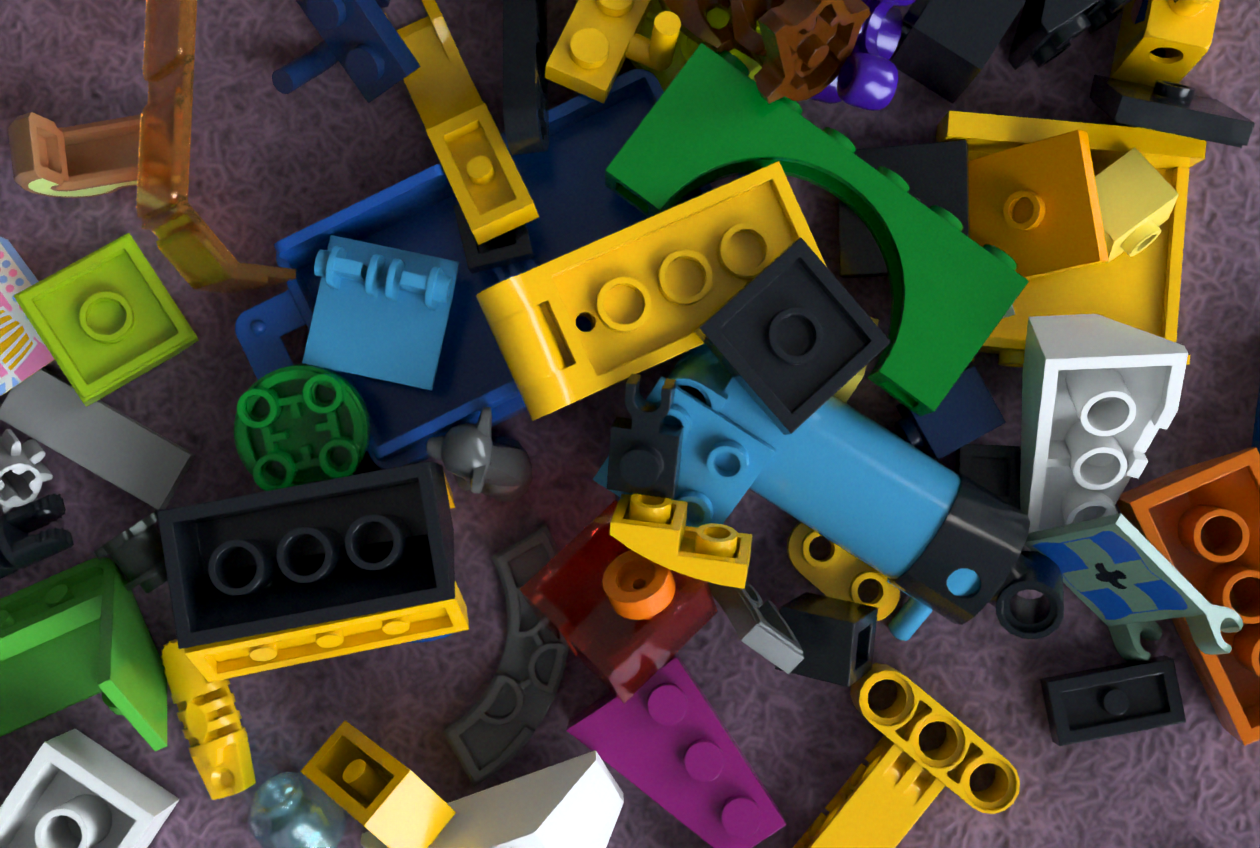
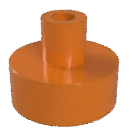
[602,550,676,620]

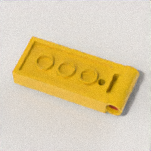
[476,161,827,421]

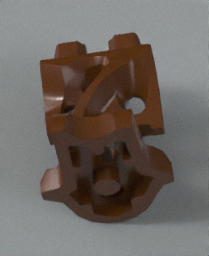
[658,0,871,104]

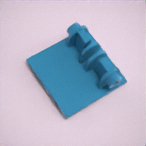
[302,235,460,391]
[593,376,776,527]

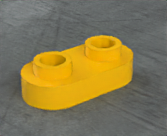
[787,522,900,621]

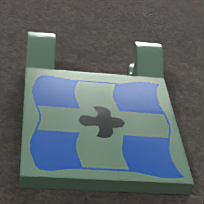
[1025,513,1243,662]

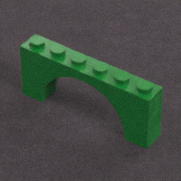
[605,42,1029,416]

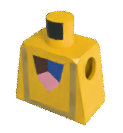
[1110,0,1220,87]

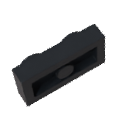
[1040,655,1186,746]

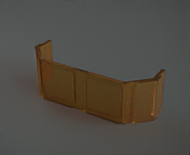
[136,0,296,293]

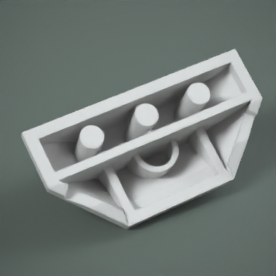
[360,750,624,848]

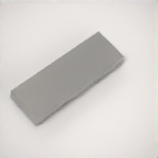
[0,368,196,510]

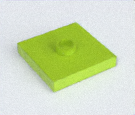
[13,233,199,407]

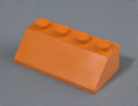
[1117,447,1260,746]

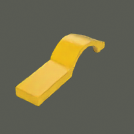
[384,0,539,245]

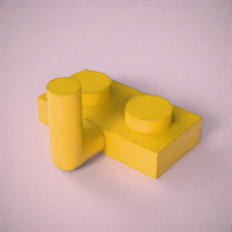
[545,0,681,103]

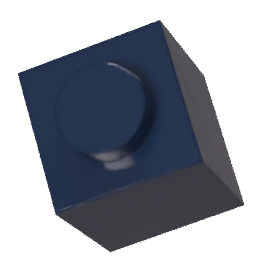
[895,366,1006,460]

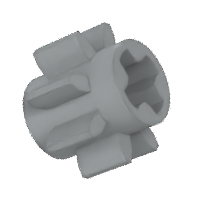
[0,429,53,514]

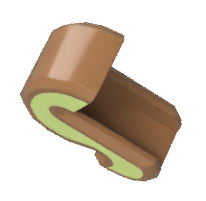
[8,112,180,198]

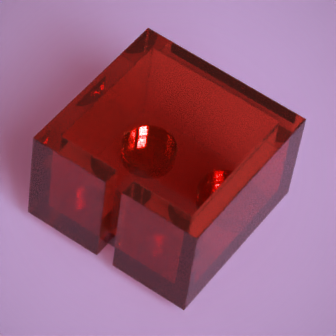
[519,499,718,704]

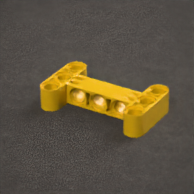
[793,663,1020,848]

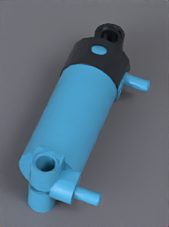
[667,343,1064,641]

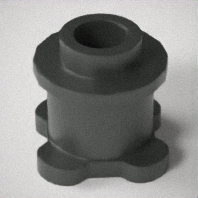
[94,509,168,594]

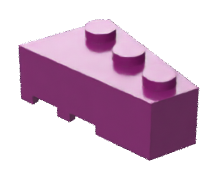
[566,649,786,848]

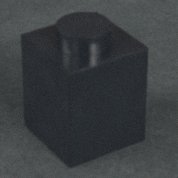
[775,592,878,687]

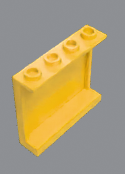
[936,111,1206,368]

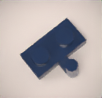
[272,0,421,103]

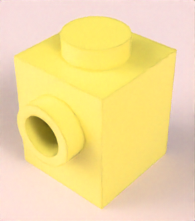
[1095,148,1179,264]

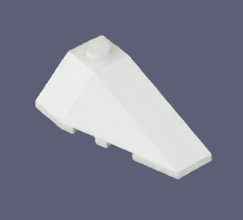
[1020,314,1188,551]

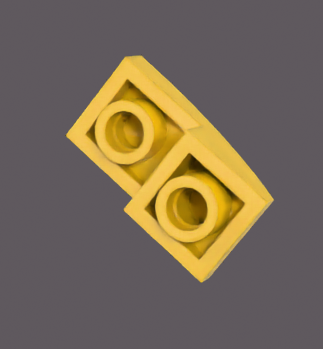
[610,493,752,589]

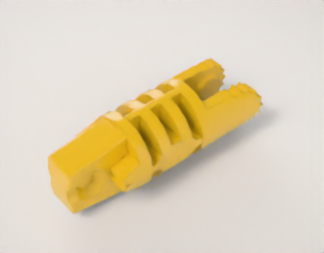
[161,639,256,800]

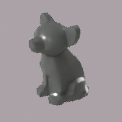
[426,406,533,502]

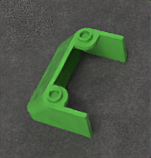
[0,557,167,751]

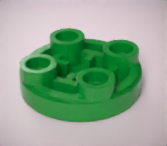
[234,364,370,491]

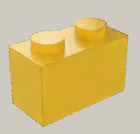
[300,720,456,848]

